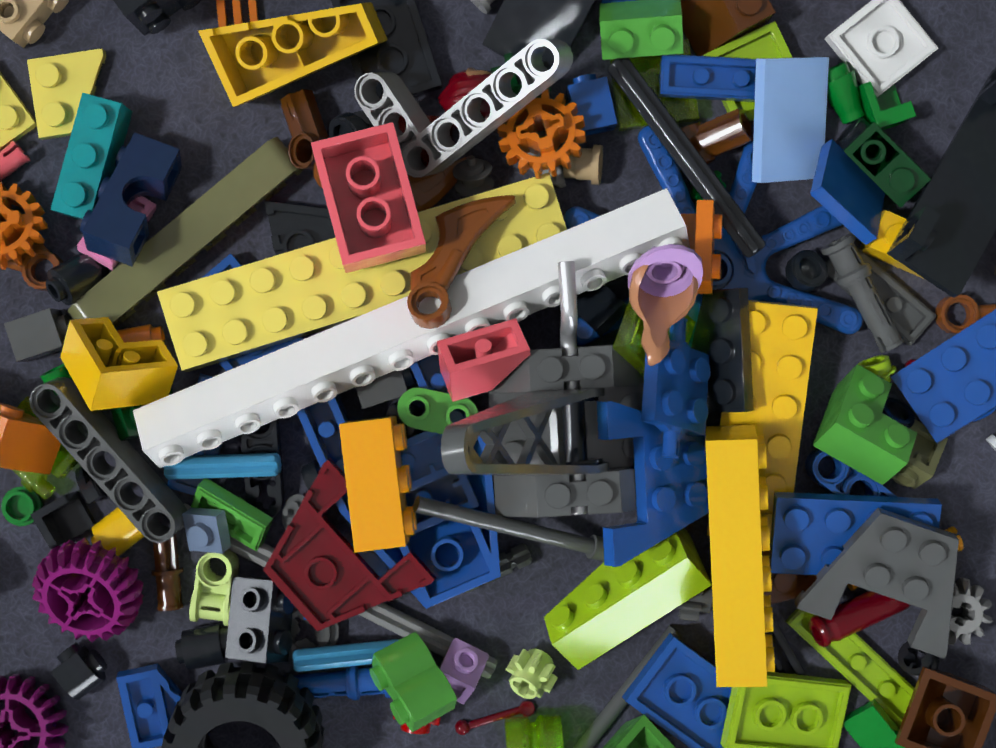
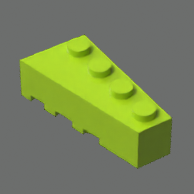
[544,528,712,670]

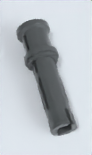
[821,233,904,353]

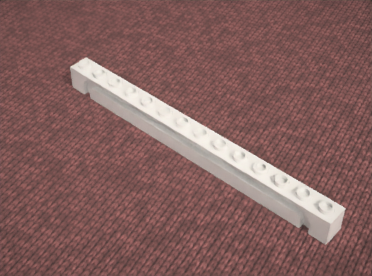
[133,188,690,468]

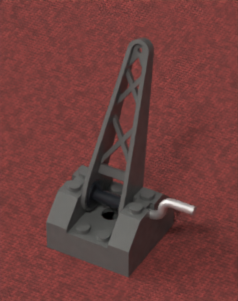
[441,261,645,518]

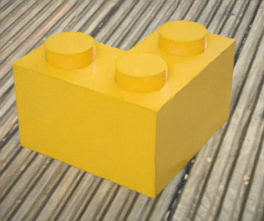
[60,317,178,411]

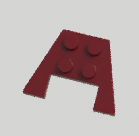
[263,458,436,631]

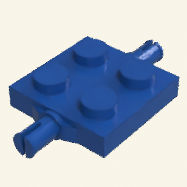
[641,317,710,459]

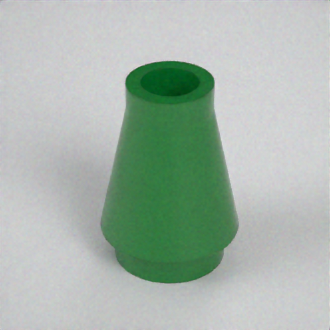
[827,61,865,124]

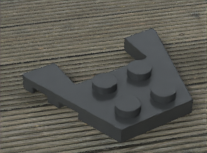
[794,508,959,659]

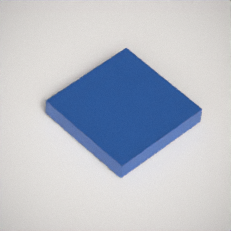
[810,139,885,245]

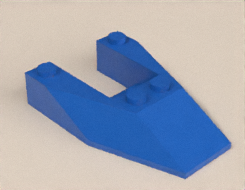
[297,355,501,609]

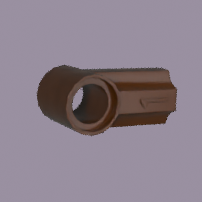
[280,89,330,170]
[681,108,753,173]

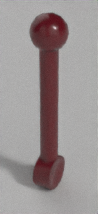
[455,700,535,735]

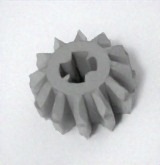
[948,577,993,645]

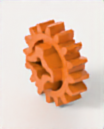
[497,89,586,179]
[0,182,48,270]

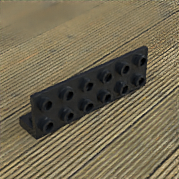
[887,68,996,298]

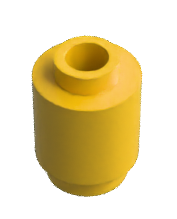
[91,507,144,557]

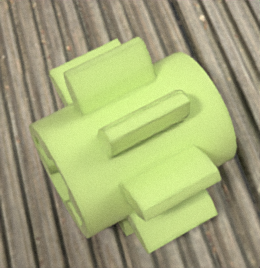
[506,649,558,699]

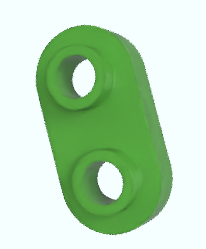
[397,387,479,434]

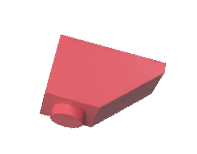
[437,318,530,402]

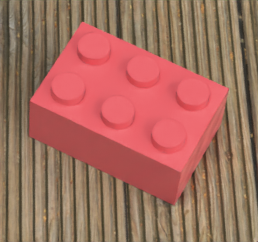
[311,122,426,273]

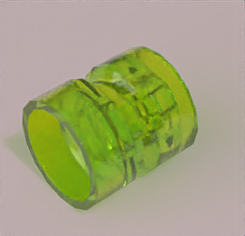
[505,714,564,748]

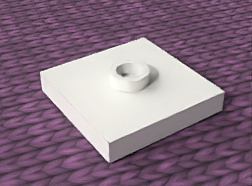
[825,0,938,98]

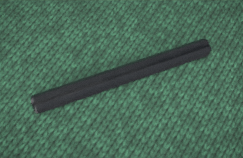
[608,58,766,258]

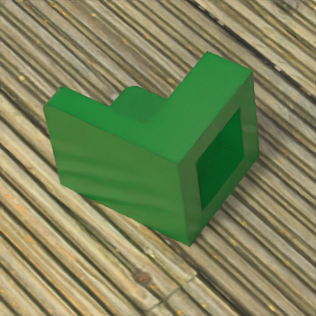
[858,81,916,130]

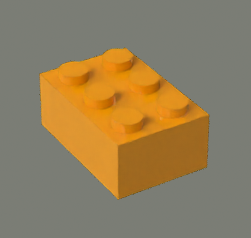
[339,416,417,553]

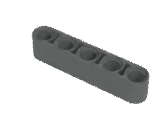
[29,377,187,543]

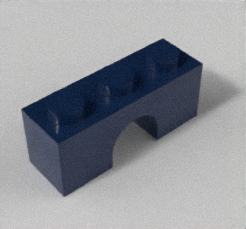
[80,132,182,267]

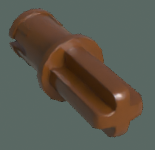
[151,534,184,611]

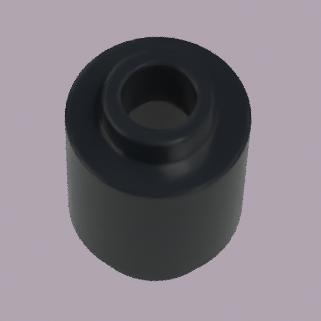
[46,253,109,305]
[175,623,228,670]

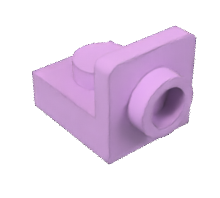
[439,638,489,705]

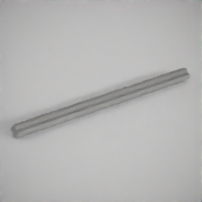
[184,504,497,678]

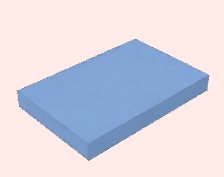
[752,57,829,183]

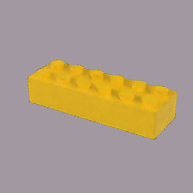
[705,425,775,687]

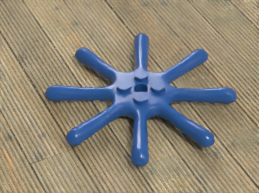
[563,123,863,347]

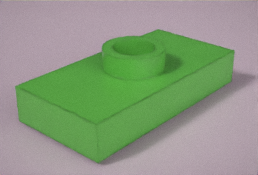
[191,478,273,552]

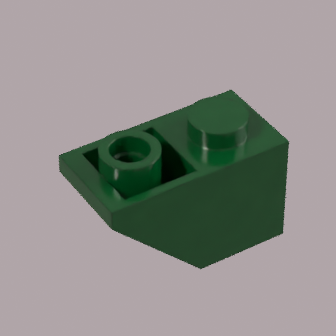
[843,121,931,208]

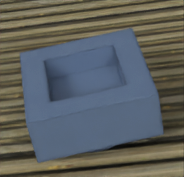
[182,508,232,554]

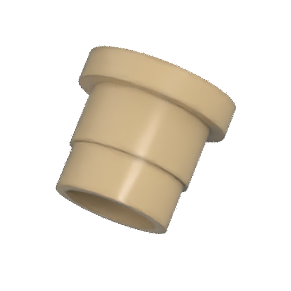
[563,145,603,185]

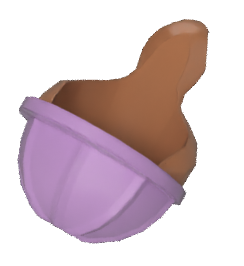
[628,244,703,366]

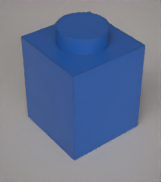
[566,74,617,136]

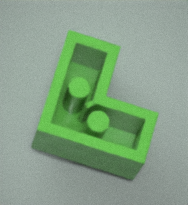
[813,364,918,485]

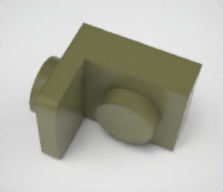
[892,420,948,489]

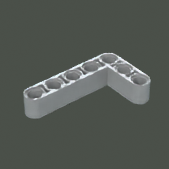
[354,39,573,177]

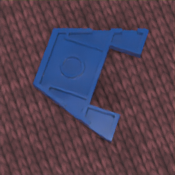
[596,401,709,567]

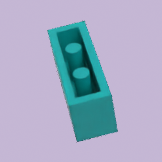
[50,93,133,220]

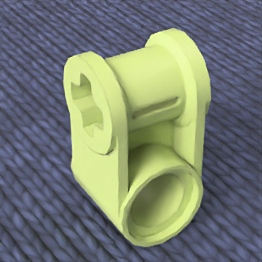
[189,549,239,626]

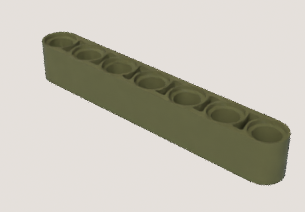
[67,137,304,328]

